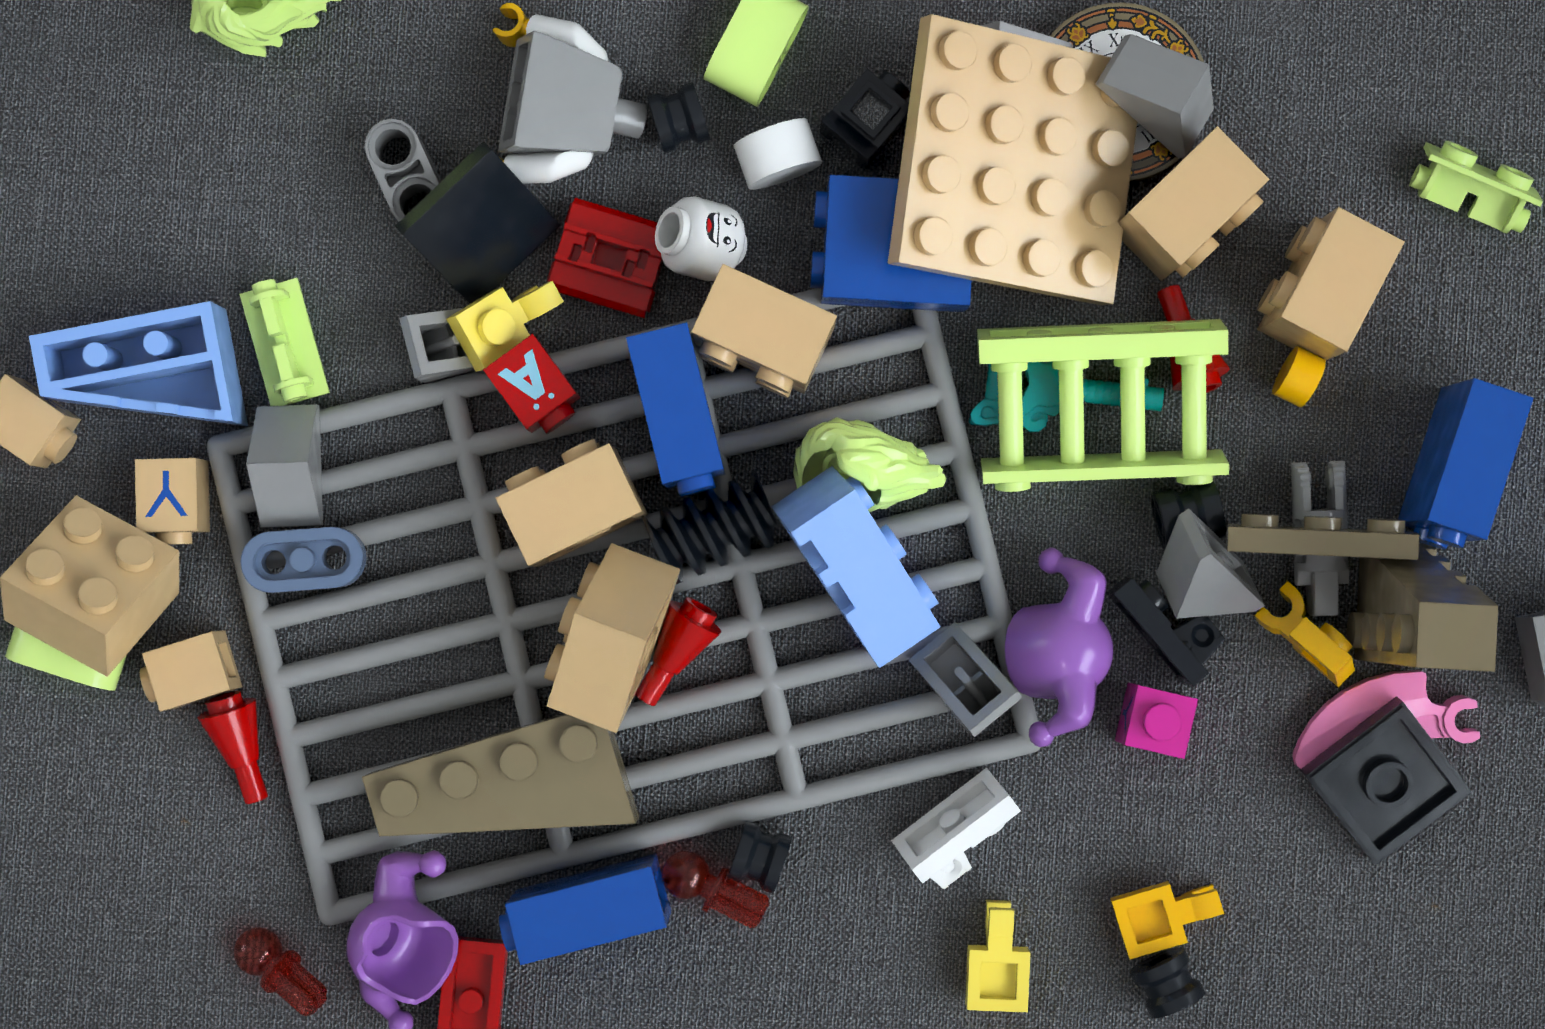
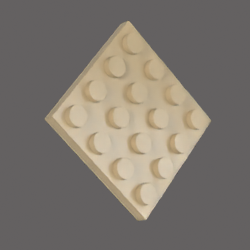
[888,14,1137,305]

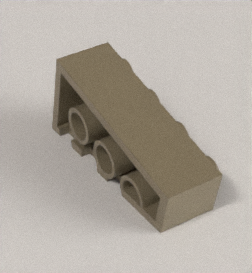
[1347,544,1498,672]
[362,713,639,837]

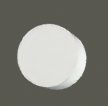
[734,118,822,190]

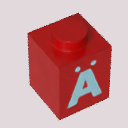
[483,334,581,434]

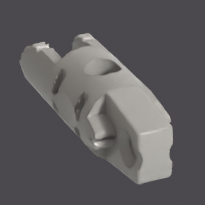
[1291,461,1349,617]

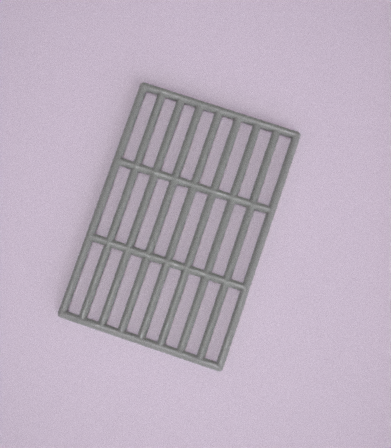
[206,288,1041,926]

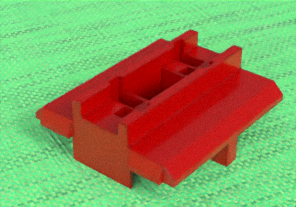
[546,198,663,319]

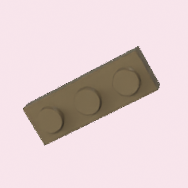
[1227,513,1419,560]

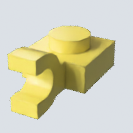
[446,281,564,372]
[965,900,1030,1012]

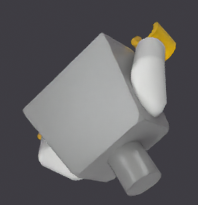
[492,3,647,184]

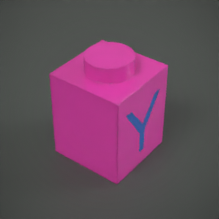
[1114,682,1198,759]

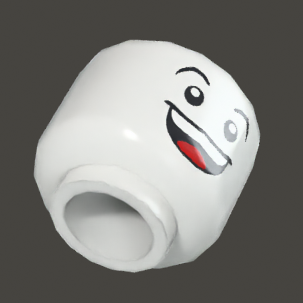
[655,196,747,281]

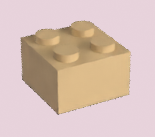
[1119,126,1270,281]
[1257,207,1405,360]
[691,264,837,398]
[496,439,648,567]
[0,495,179,677]
[544,543,681,733]

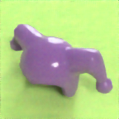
[1005,548,1114,747]
[346,850,459,1029]

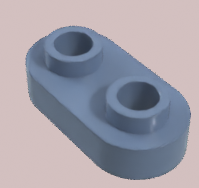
[241,527,367,593]

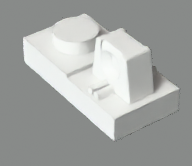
[891,768,1021,889]

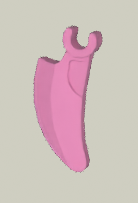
[1292,670,1480,769]

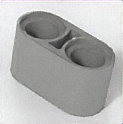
[365,119,441,222]

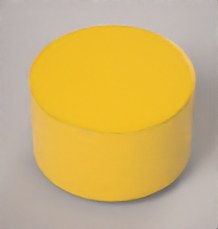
[1272,346,1326,408]

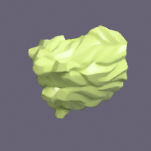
[190,0,342,57]
[793,417,947,513]

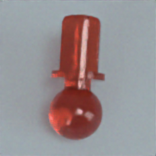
[662,851,769,928]
[234,927,327,1016]

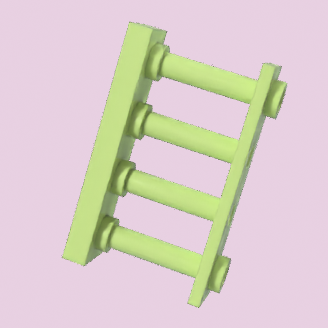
[977,319,1229,492]

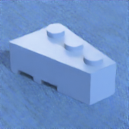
[29,301,248,426]
[771,466,941,668]

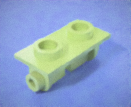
[1409,141,1543,234]
[239,278,330,406]

